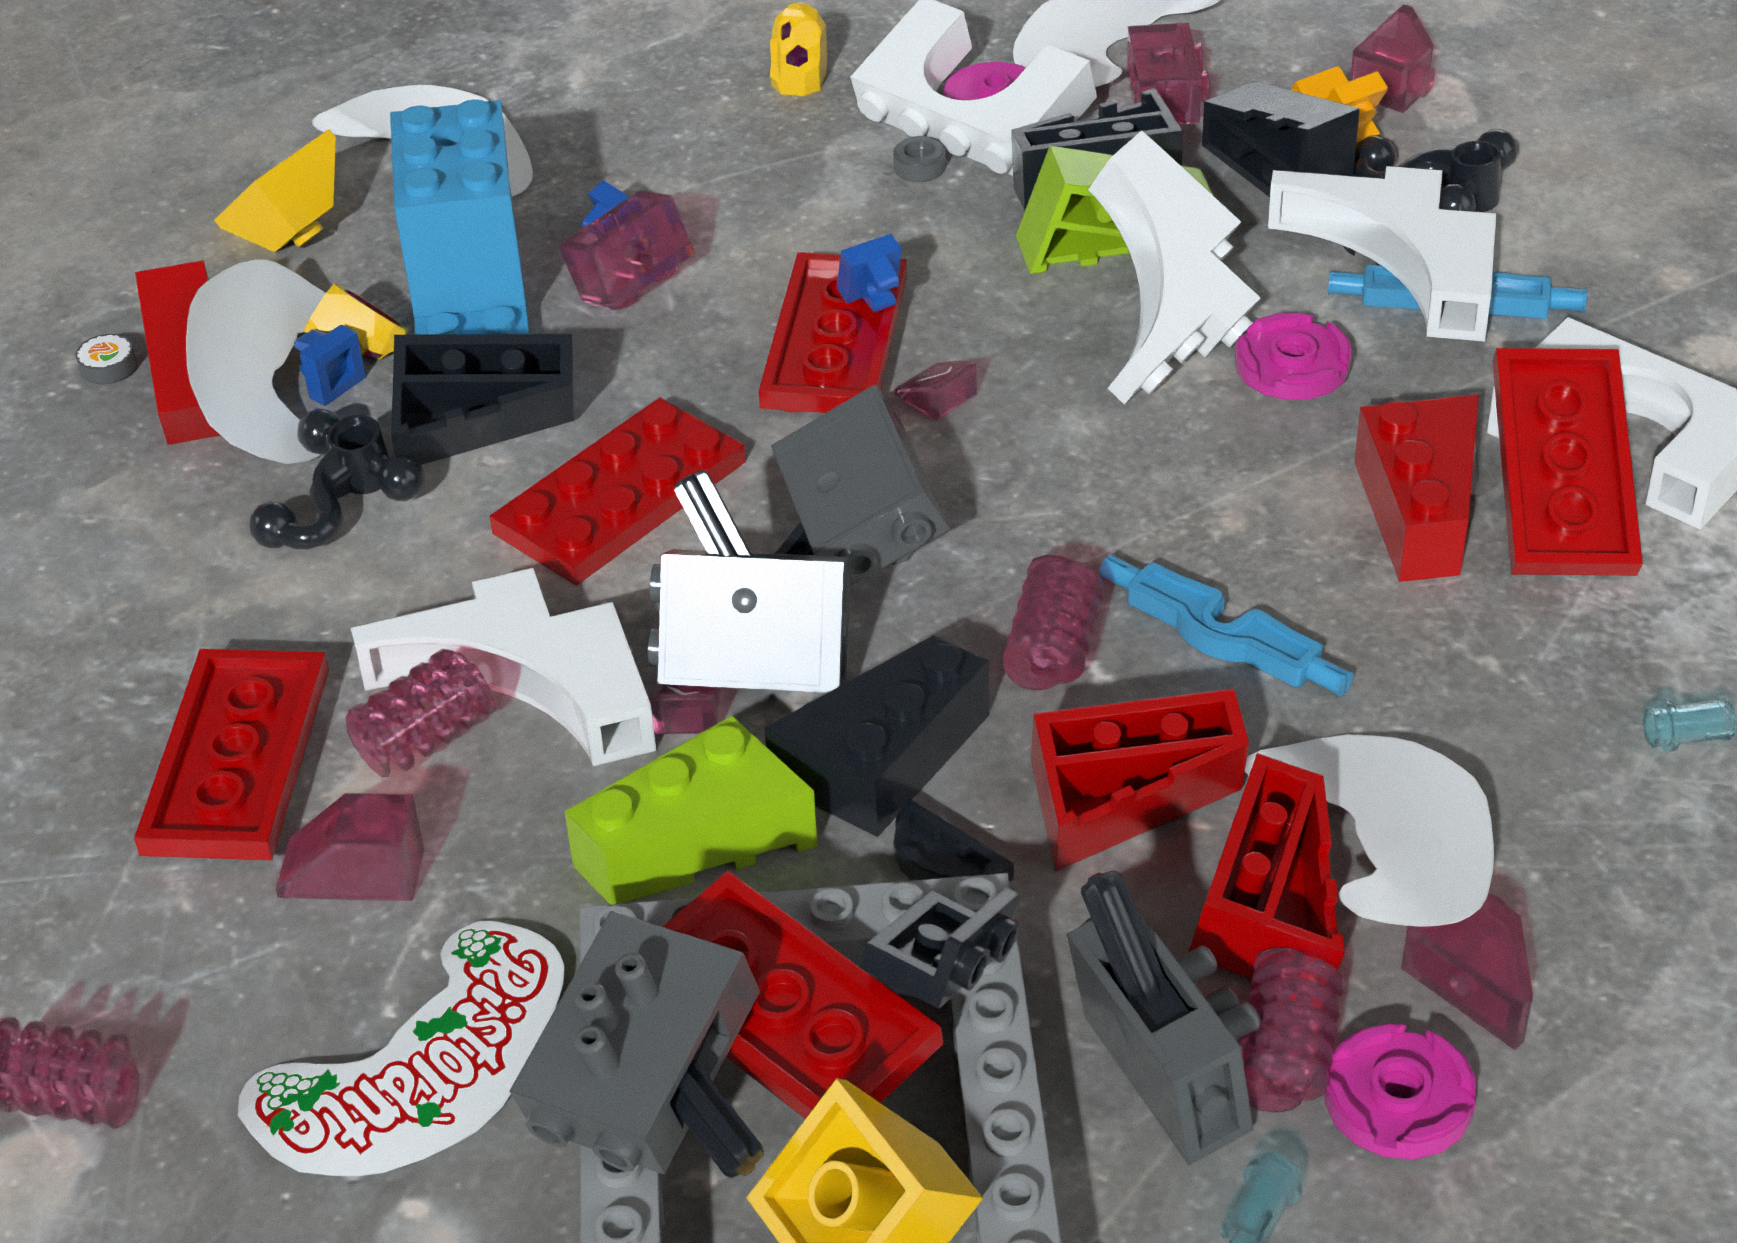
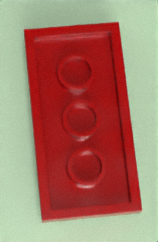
[758,252,907,413]
[1492,348,1643,576]
[489,397,746,586]
[134,649,329,861]
[662,871,943,1119]

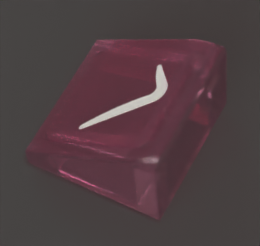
[895,361,977,421]
[649,681,721,734]

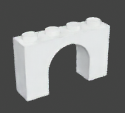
[850,0,1097,176]
[1487,317,1737,530]

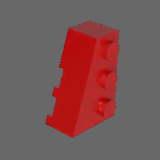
[135,260,220,445]
[1354,394,1479,582]
[1031,689,1249,872]
[1188,753,1345,1004]

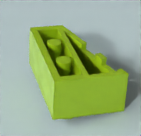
[1016,146,1213,274]
[564,716,818,904]

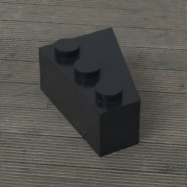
[1202,81,1360,197]
[1011,88,1182,211]
[391,334,574,465]
[764,635,989,837]

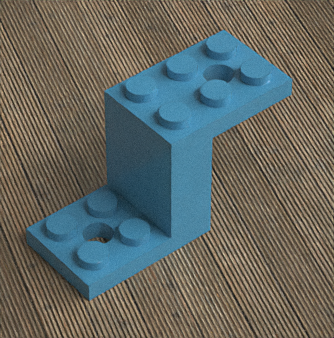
[390,99,530,334]

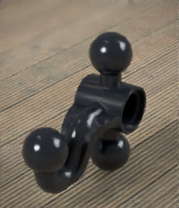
[1354,129,1518,212]
[249,408,425,549]

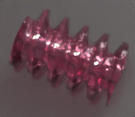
[1003,555,1104,691]
[346,649,496,778]
[1240,948,1345,1113]
[0,1016,139,1129]

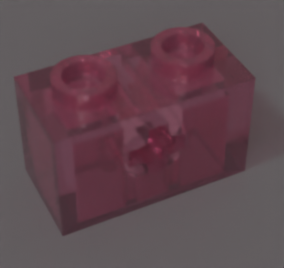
[1126,23,1210,124]
[558,190,695,310]

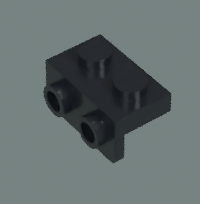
[860,887,1020,1009]

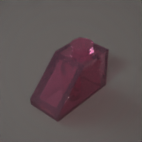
[1350,4,1435,113]
[275,793,424,901]
[1401,894,1533,1050]

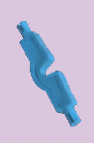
[1328,265,1587,319]
[1099,554,1354,697]

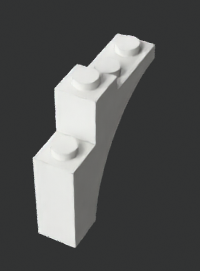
[1088,130,1260,404]
[1268,166,1496,342]
[351,568,656,766]

